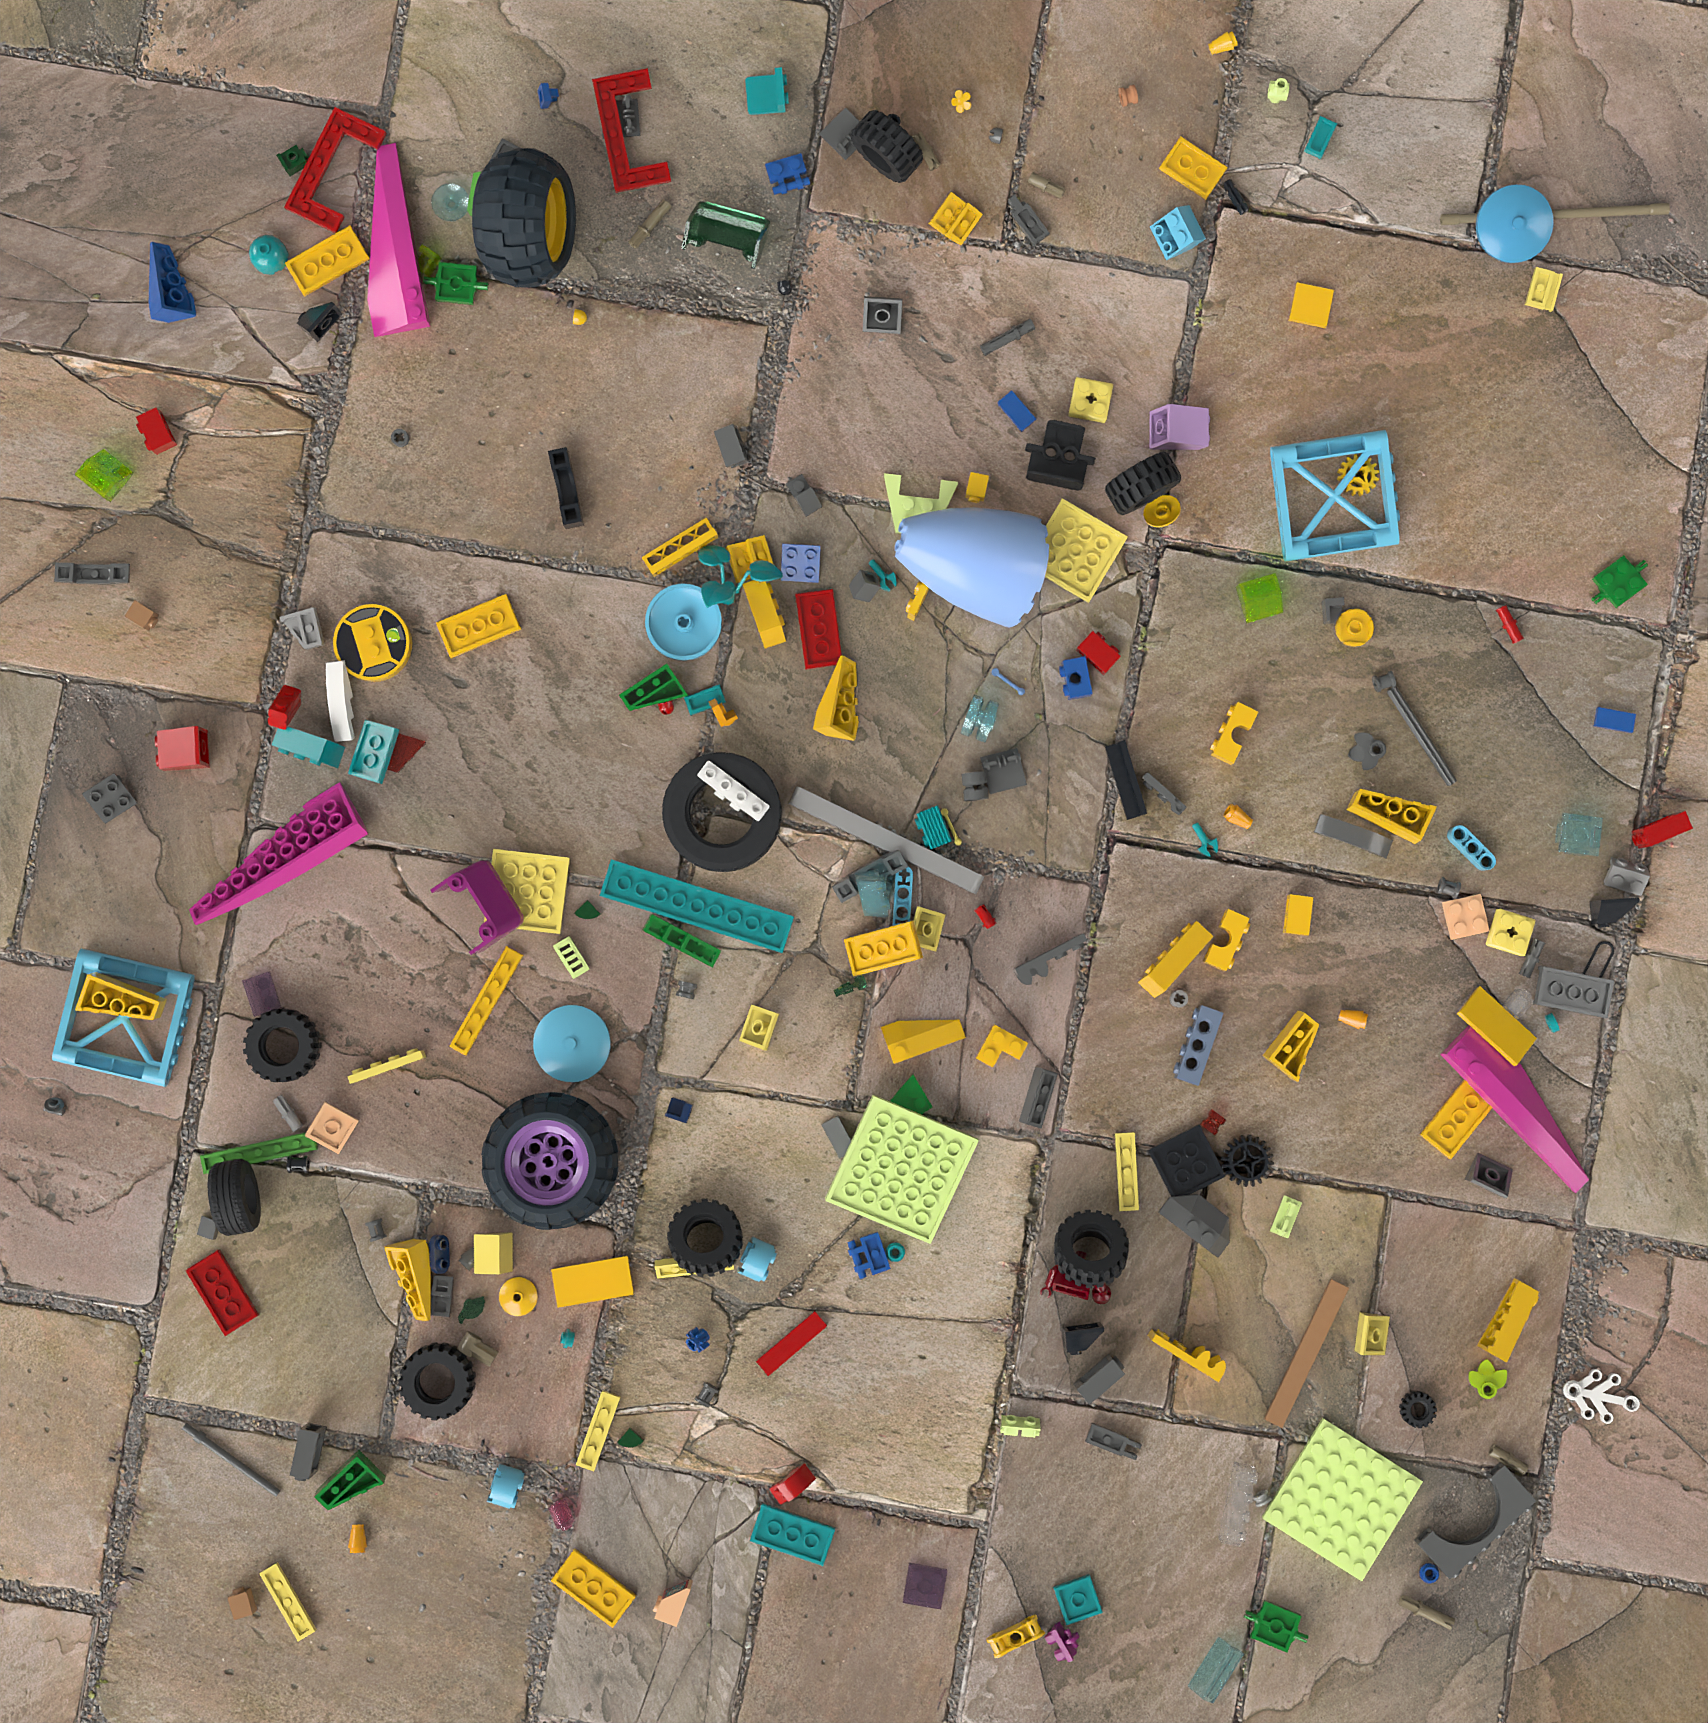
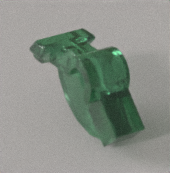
[833,975,867,997]
[458,1296,485,1324]

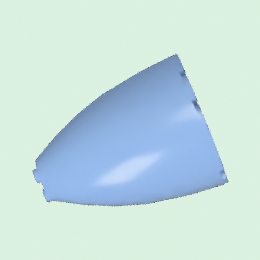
[895,507,1049,628]

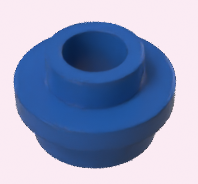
[1419,1563,1439,1583]

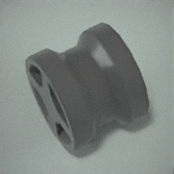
[676,980,698,999]

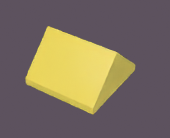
[913,906,946,951]
[739,1004,779,1051]
[474,1232,513,1274]
[1355,1312,1390,1355]

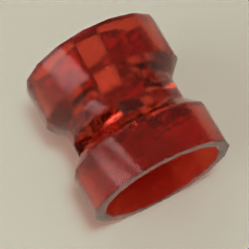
[1200,1109,1227,1136]

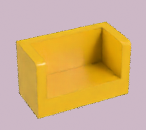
[1283,894,1313,936]

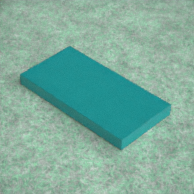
[750,1503,836,1566]

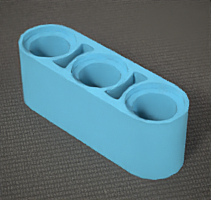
[1447,825,1496,871]

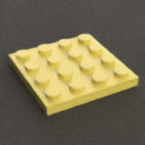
[1045,498,1128,603]
[484,849,570,934]

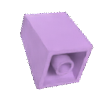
[1149,404,1210,450]

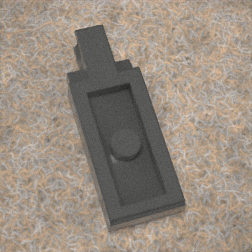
[1008,195,1050,246]
[1141,772,1187,815]

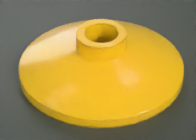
[1143,495,1181,527]
[499,1277,538,1316]

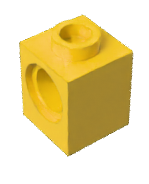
[965,472,989,503]

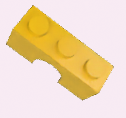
[1210,702,1258,765]
[1203,909,1250,971]

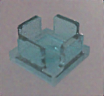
[1555,813,1603,856]

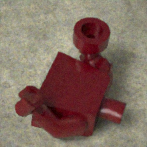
[1040,1251,1111,1305]

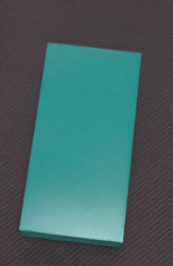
[1304,116,1338,159]
[684,684,726,716]

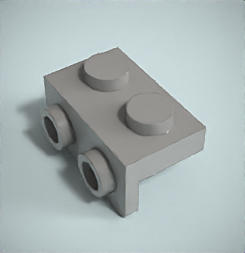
[1603,857,1650,896]

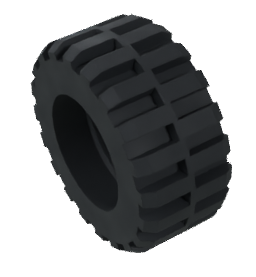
[851,110,923,183]
[1105,451,1181,515]
[243,1009,322,1083]
[667,1198,743,1277]
[1054,1209,1129,1288]
[398,1342,476,1421]

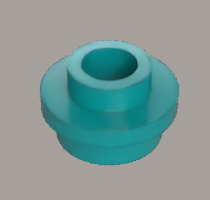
[886,1242,905,1262]
[560,1329,575,1348]

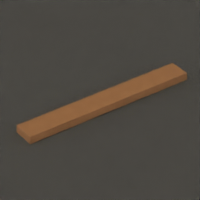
[1264,1279,1349,1428]

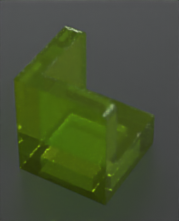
[418,244,442,277]

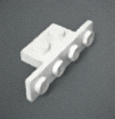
[697,761,769,821]

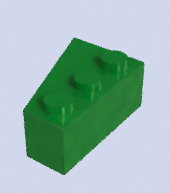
[619,663,688,711]
[889,1073,933,1114]
[314,1450,386,1510]

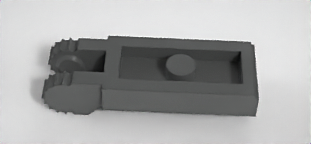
[1085,1423,1142,1460]

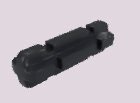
[1222,179,1249,215]

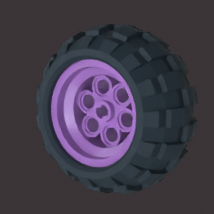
[481,1092,619,1230]

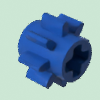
[686,1327,710,1353]

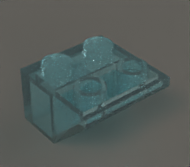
[855,869,891,917]

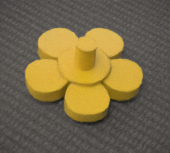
[951,90,971,113]

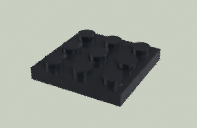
[1147,1124,1226,1197]

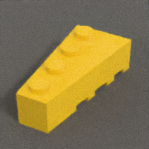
[1346,789,1437,844]
[1138,921,1214,998]
[75,972,167,1020]
[1477,1278,1539,1363]

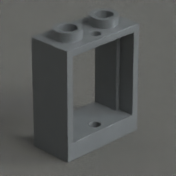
[1074,1354,1125,1405]
[289,1423,327,1481]

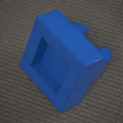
[537,83,559,109]

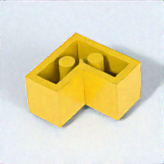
[975,1024,1028,1067]

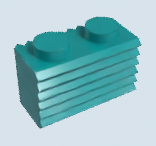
[914,805,952,850]

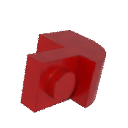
[769,1463,816,1505]

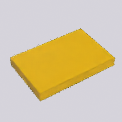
[1159,136,1228,200]

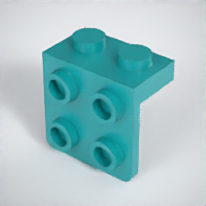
[745,67,789,115]

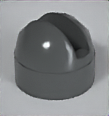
[989,128,1003,144]

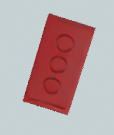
[795,589,842,670]
[185,1249,259,1336]

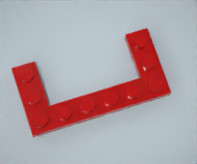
[592,68,671,193]
[284,107,387,233]

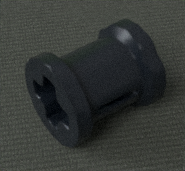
[287,1156,310,1173]

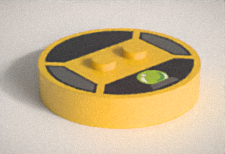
[333,604,412,682]

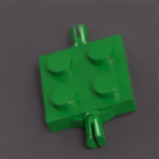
[423,262,489,305]
[1591,555,1648,609]
[1244,1600,1308,1653]

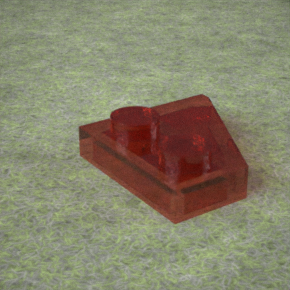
[387,733,426,773]

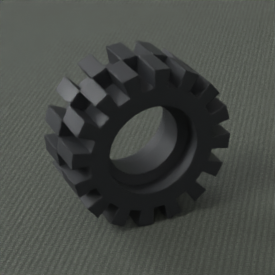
[1399,1391,1437,1428]

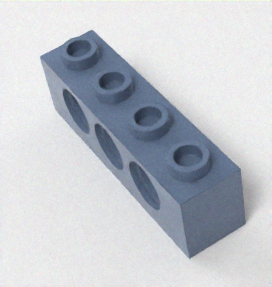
[1173,1005,1224,1086]

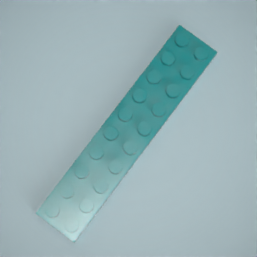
[599,859,794,953]

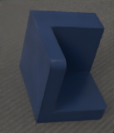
[665,1097,694,1123]

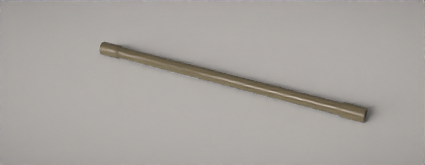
[1440,203,1670,226]

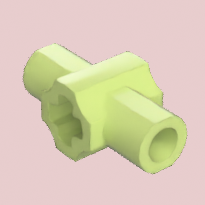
[1267,78,1289,103]

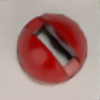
[658,700,674,715]

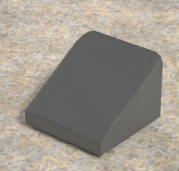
[197,1216,218,1240]

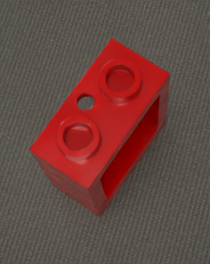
[1631,811,1693,849]

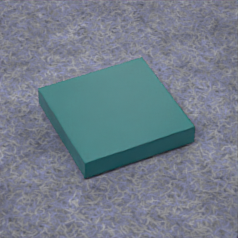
[1053,1574,1103,1625]

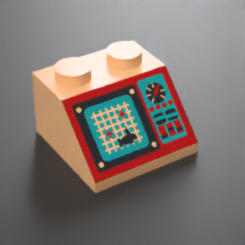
[653,1579,693,1627]

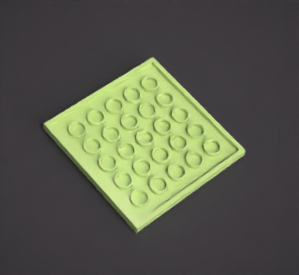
[825,1095,979,1244]
[1262,1418,1423,1581]

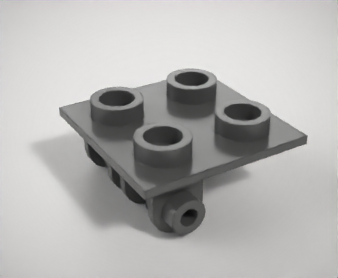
[602,95,640,139]
[819,108,860,161]
[980,748,1027,794]
[82,773,137,824]

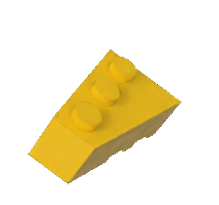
[1262,1011,1319,1082]

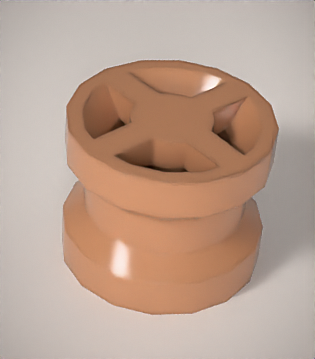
[1118,84,1138,107]

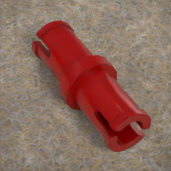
[1495,604,1524,644]

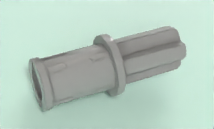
[273,1095,304,1132]

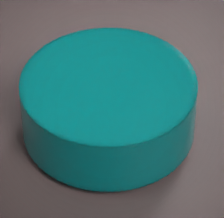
[1545,1013,1560,1033]

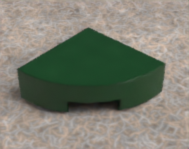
[574,900,601,919]
[617,1427,644,1448]

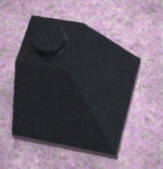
[297,302,343,342]
[1589,898,1640,928]
[1062,1322,1104,1355]

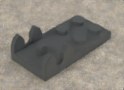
[1013,933,1087,985]
[1531,966,1614,1018]

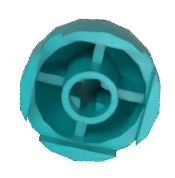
[249,235,289,275]

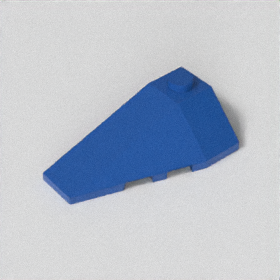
[149,242,196,323]

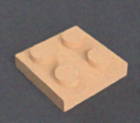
[1442,894,1490,940]
[305,1101,359,1154]

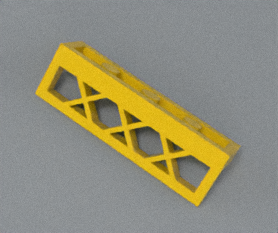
[642,518,719,577]

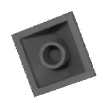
[863,296,903,334]
[1465,1153,1513,1198]

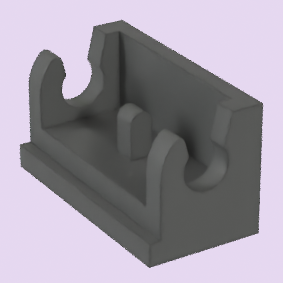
[714,424,750,468]

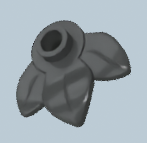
[1348,733,1386,770]

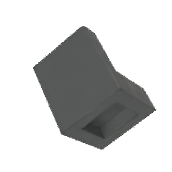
[849,570,881,602]
[1322,597,1345,624]

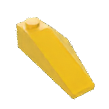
[813,656,859,741]
[881,1020,966,1064]
[384,1239,431,1321]

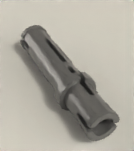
[980,319,1035,356]

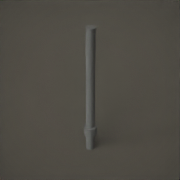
[182,1423,281,1497]

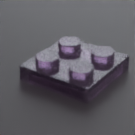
[902,1563,947,1610]

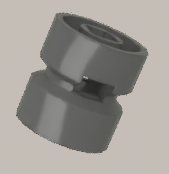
[961,771,989,801]

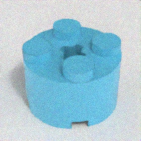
[737,1237,777,1282]
[487,1463,525,1509]

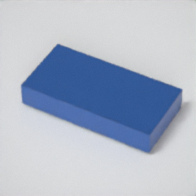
[997,390,1036,432]
[1593,707,1636,733]

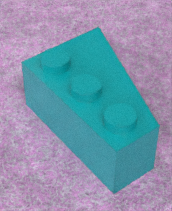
[272,727,346,768]

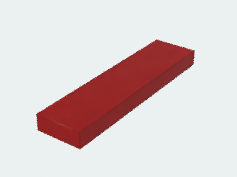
[756,1311,827,1376]

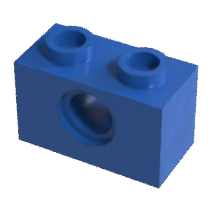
[1059,657,1093,700]

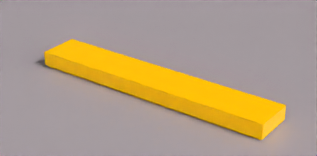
[449,946,524,1056]

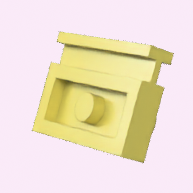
[1525,267,1563,312]

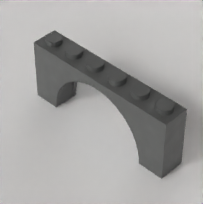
[1414,1462,1536,1579]

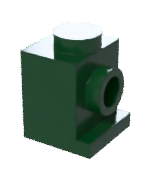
[276,145,309,177]

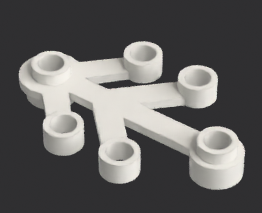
[1563,1369,1640,1424]

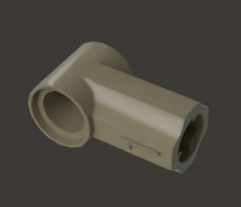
[457,1331,498,1367]

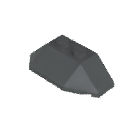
[1158,1194,1230,1258]

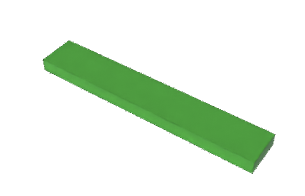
[200,1132,318,1174]

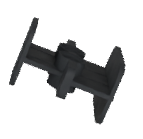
[1025,420,1096,491]

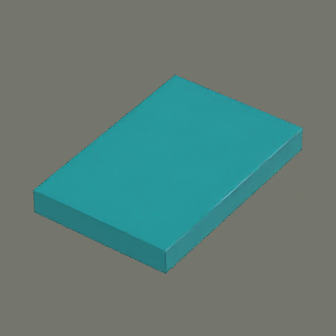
[348,719,400,784]

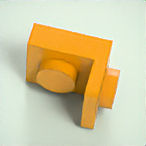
[709,699,738,727]

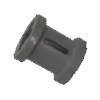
[1372,671,1396,693]
[1436,877,1461,899]
[365,1218,387,1242]
[694,1381,719,1408]

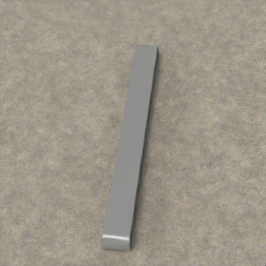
[788,786,984,894]

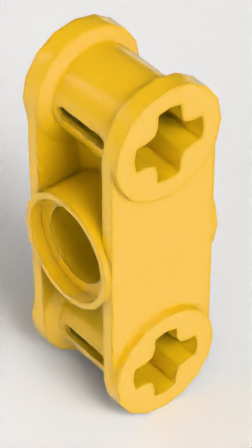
[986,1615,1045,1658]

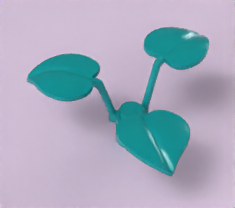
[698,545,783,608]

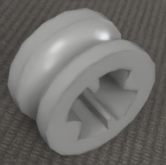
[1169,990,1188,1008]
[1252,1489,1272,1507]

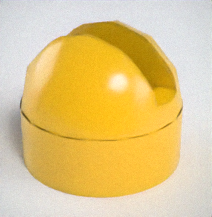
[573,309,587,325]

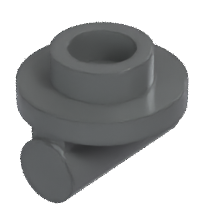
[43,1097,65,1116]

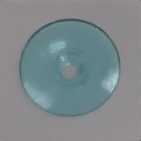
[431,183,469,221]

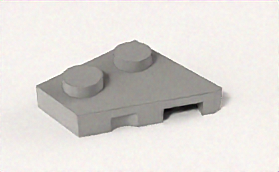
[280,607,325,650]

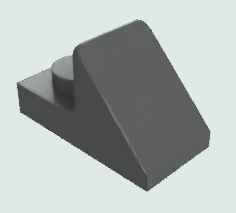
[786,474,822,517]

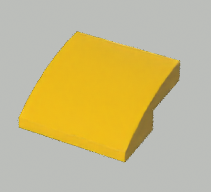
[928,192,983,245]
[726,535,773,583]

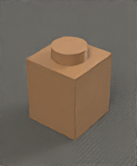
[125,600,159,631]
[227,1586,257,1620]

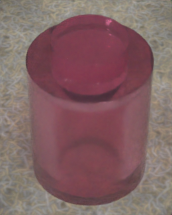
[548,1499,575,1531]

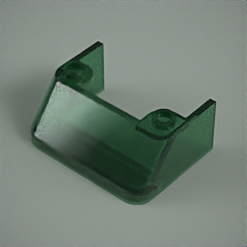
[681,201,770,269]

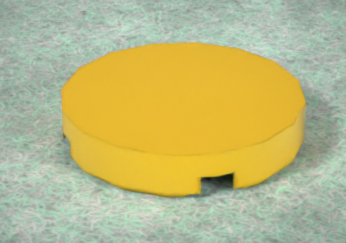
[1335,608,1374,647]

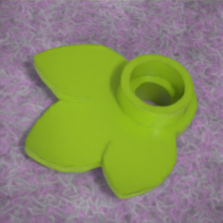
[1468,1359,1507,1399]

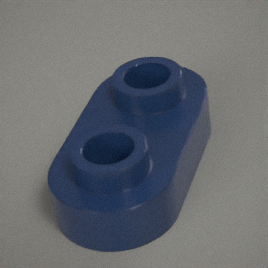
[429,1234,450,1274]

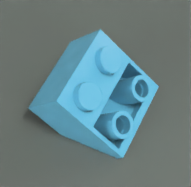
[1150,205,1206,260]

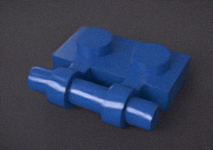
[765,153,810,195]
[847,1232,891,1279]

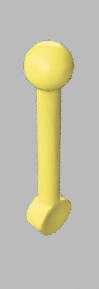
[941,808,962,846]

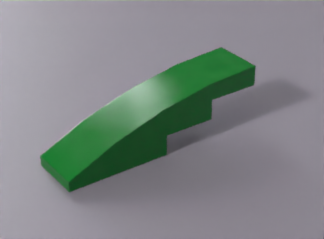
[642,914,721,968]

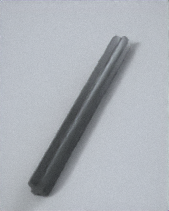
[1387,687,1457,786]

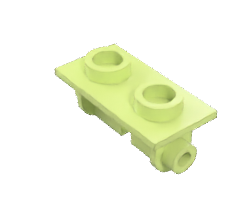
[1270,1195,1302,1238]
[1000,1415,1041,1438]

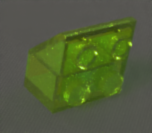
[74,449,134,502]
[1235,573,1283,624]

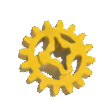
[1337,454,1379,497]

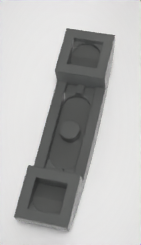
[54,563,130,585]
[1314,814,1393,859]
[832,850,908,903]

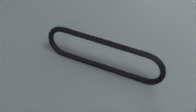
[1582,941,1615,978]

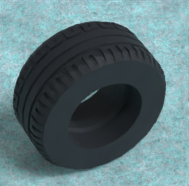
[207,1159,261,1236]

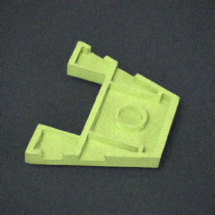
[884,473,958,533]

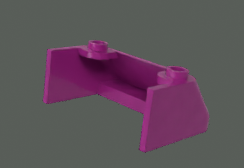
[430,860,524,955]

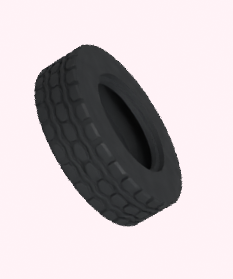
[662,752,782,872]

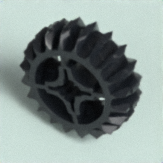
[1221,1134,1274,1187]

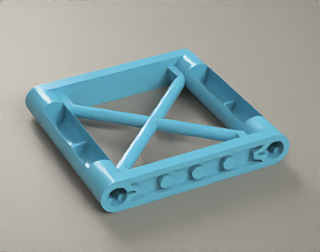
[1270,430,1400,561]
[52,948,195,1087]

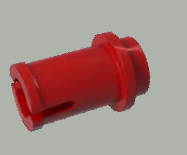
[974,904,997,930]

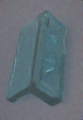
[1188,1637,1244,1703]

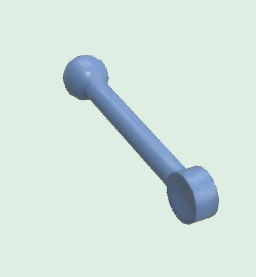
[992,668,1025,695]

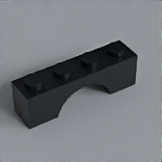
[548,447,584,529]

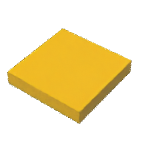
[1288,282,1334,328]

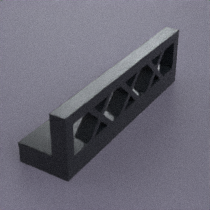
[1104,740,1147,820]

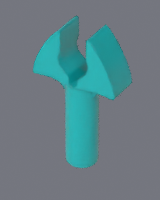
[868,559,896,592]
[1192,822,1218,857]

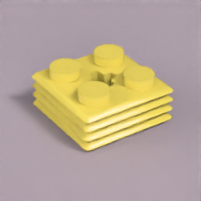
[1069,377,1113,423]
[1486,909,1536,956]

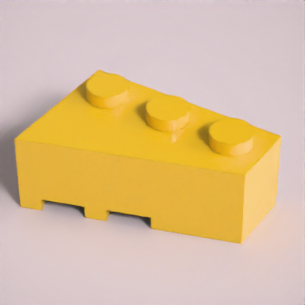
[743,580,786,649]

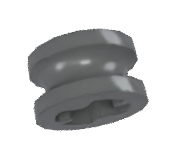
[391,429,409,447]

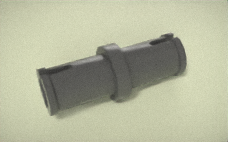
[1518,938,1546,978]

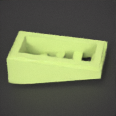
[553,936,590,979]

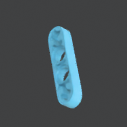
[893,866,913,926]

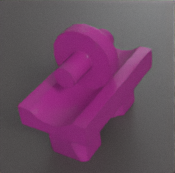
[1045,1621,1080,1662]

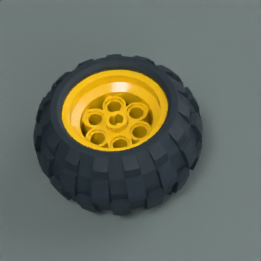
[472,148,576,288]

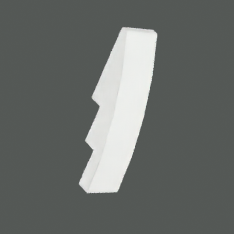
[326,660,355,742]

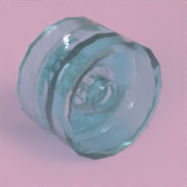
[960,694,999,743]

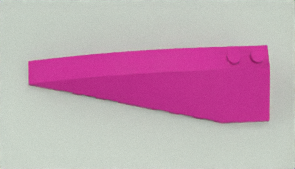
[367,143,431,337]
[189,782,368,925]
[1440,1025,1589,1193]

